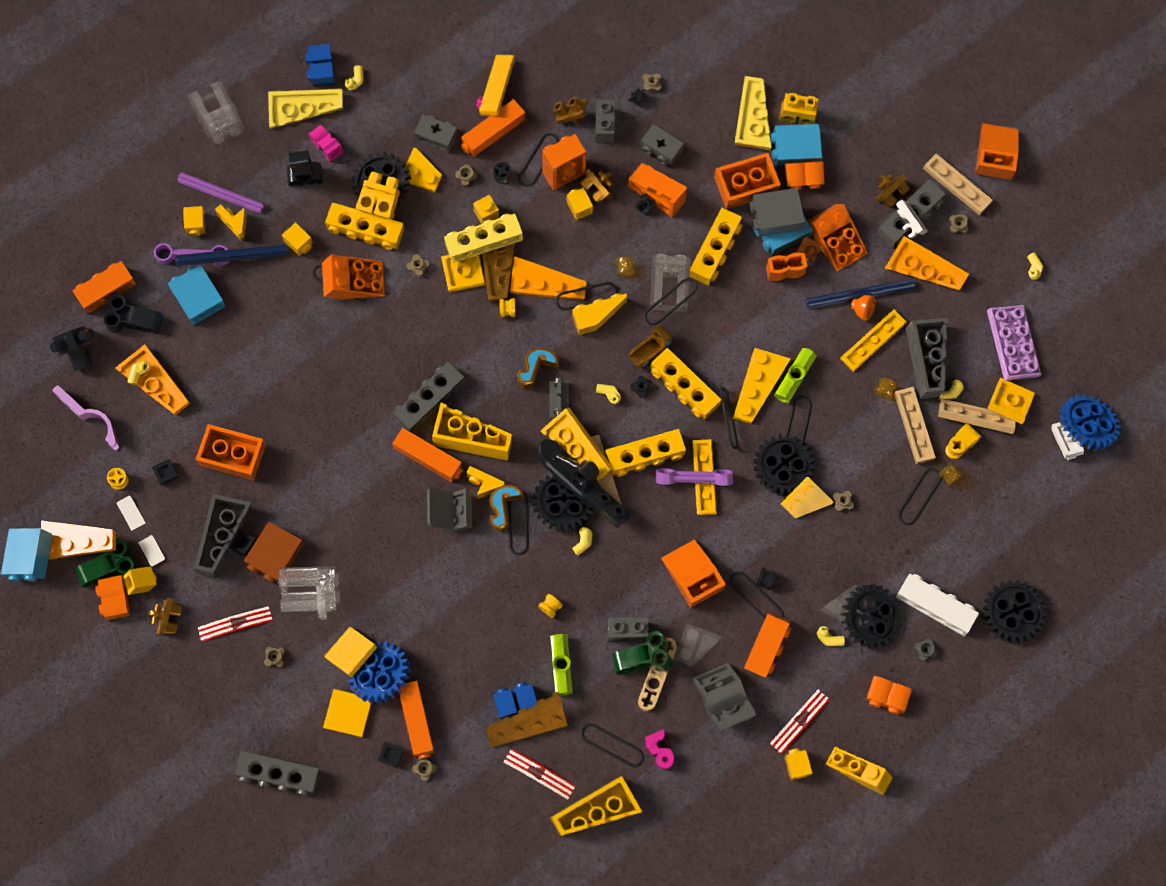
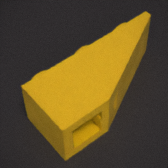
[572,293,627,335]
[826,747,892,795]

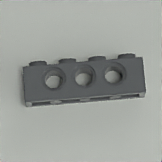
[876,179,945,249]
[394,362,465,433]
[234,751,320,797]

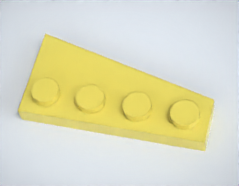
[734,76,771,151]
[268,89,343,129]

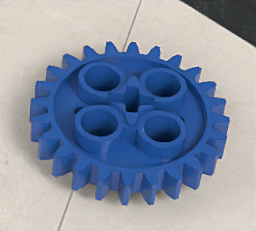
[1059,394,1121,451]
[348,641,411,704]

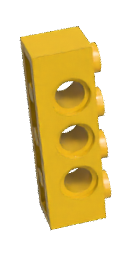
[325,203,404,250]
[689,208,743,286]
[650,348,721,420]
[605,429,686,477]

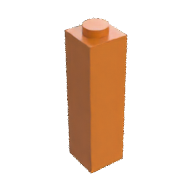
[461,99,525,157]
[392,428,463,483]
[399,681,434,760]

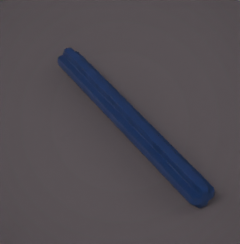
[175,244,288,266]
[806,278,915,309]

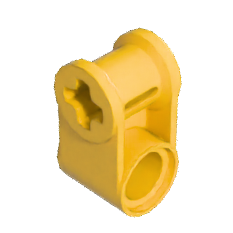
[945,423,981,459]

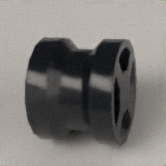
[493,162,512,184]
[755,567,777,591]

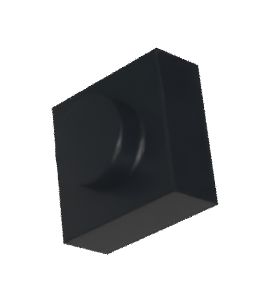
[152,459,178,486]
[230,532,257,556]
[378,742,404,768]

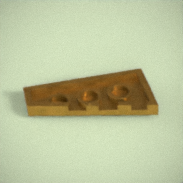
[480,229,515,302]
[485,691,567,748]

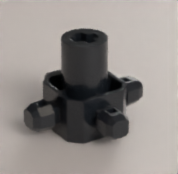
[49,325,94,371]

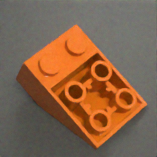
[975,123,1019,180]
[807,204,868,272]
[322,255,385,300]
[661,539,726,608]

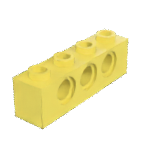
[444,214,523,263]

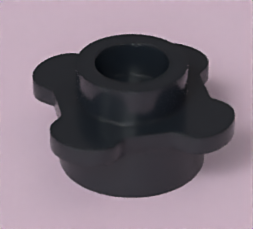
[628,88,647,104]
[635,194,657,216]
[630,376,653,398]

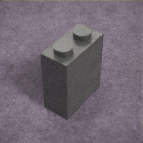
[750,188,805,236]

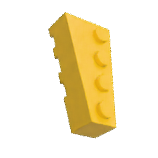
[432,403,512,461]
[550,776,642,835]

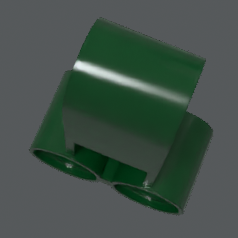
[75,539,138,588]
[612,631,673,675]

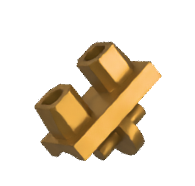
[553,97,588,125]
[580,169,614,204]
[874,174,910,207]
[147,598,182,636]

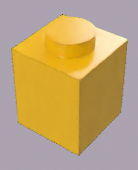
[567,188,593,220]
[473,195,499,224]
[183,206,206,237]
[282,223,313,256]
[123,566,156,595]
[785,748,812,781]

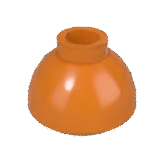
[851,295,875,321]

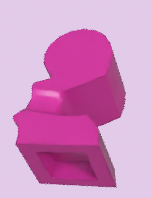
[308,125,343,162]
[645,729,674,770]

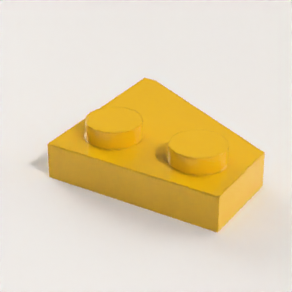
[405,148,442,193]
[781,476,834,518]

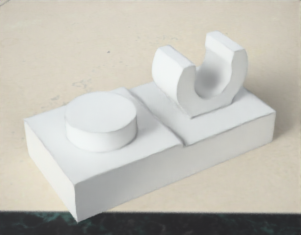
[896,200,928,238]
[1051,423,1084,460]

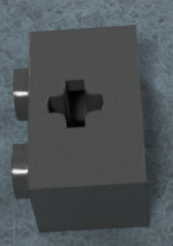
[595,100,615,143]
[414,114,457,153]
[640,124,684,167]
[608,617,648,642]

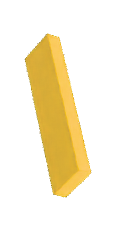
[479,55,515,116]
[840,310,907,372]
[692,439,717,516]

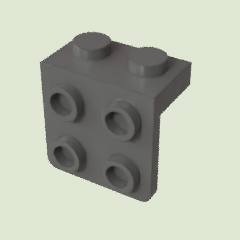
[427,488,472,532]

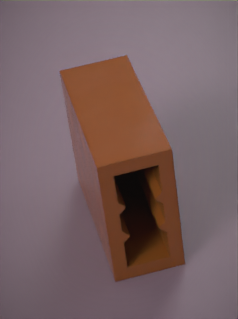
[244,521,304,584]

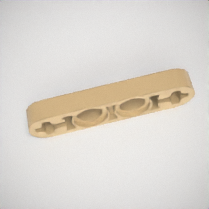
[638,638,677,711]

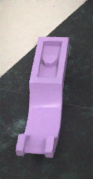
[52,385,119,451]

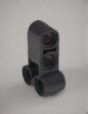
[287,150,323,187]
[103,294,164,334]

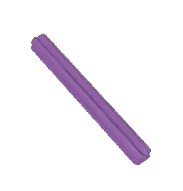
[178,172,264,214]

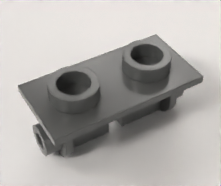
[550,378,569,418]

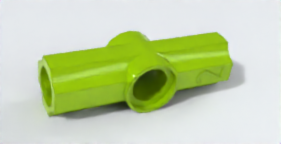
[774,348,817,403]
[550,634,573,696]

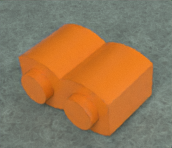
[785,161,824,189]
[766,253,807,281]
[96,575,130,621]
[866,676,912,715]

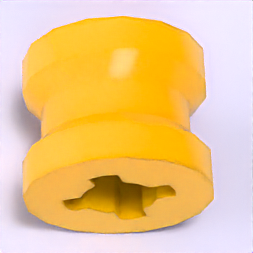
[500,298,515,317]
[107,468,129,490]
[538,594,563,618]

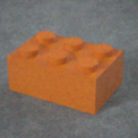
[542,134,586,190]
[714,153,781,210]
[196,424,266,481]

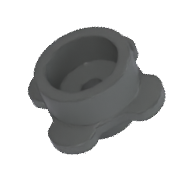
[914,639,937,661]

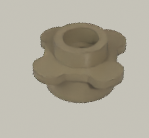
[642,73,661,91]
[455,165,477,186]
[949,215,968,233]
[407,254,429,276]
[833,491,854,511]
[264,647,285,667]
[413,758,437,781]

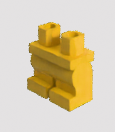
[779,93,818,125]
[355,172,400,220]

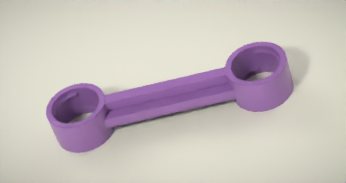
[154,243,229,266]
[656,468,733,486]

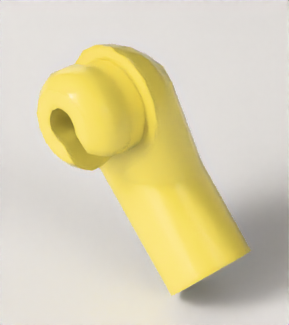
[345,66,364,90]
[1027,252,1043,279]
[127,360,150,385]
[939,380,963,401]
[596,384,621,404]
[572,527,592,556]
[817,626,845,646]

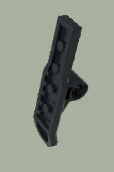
[537,438,631,528]

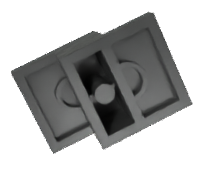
[692,663,756,731]

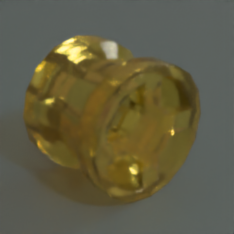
[615,256,636,277]
[874,378,897,400]
[938,463,963,487]

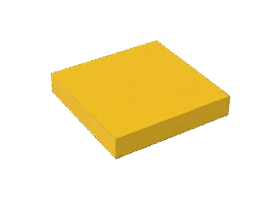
[441,255,485,293]
[987,378,1035,424]
[324,627,377,678]
[323,689,371,738]

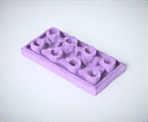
[987,305,1041,381]

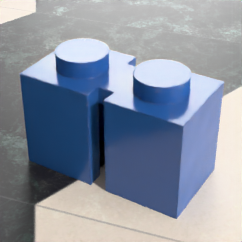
[305,44,335,87]
[493,682,537,720]

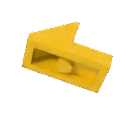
[215,204,247,241]
[467,466,505,499]

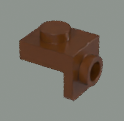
[797,237,821,261]

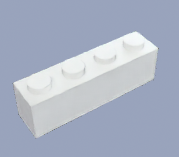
[896,574,979,636]

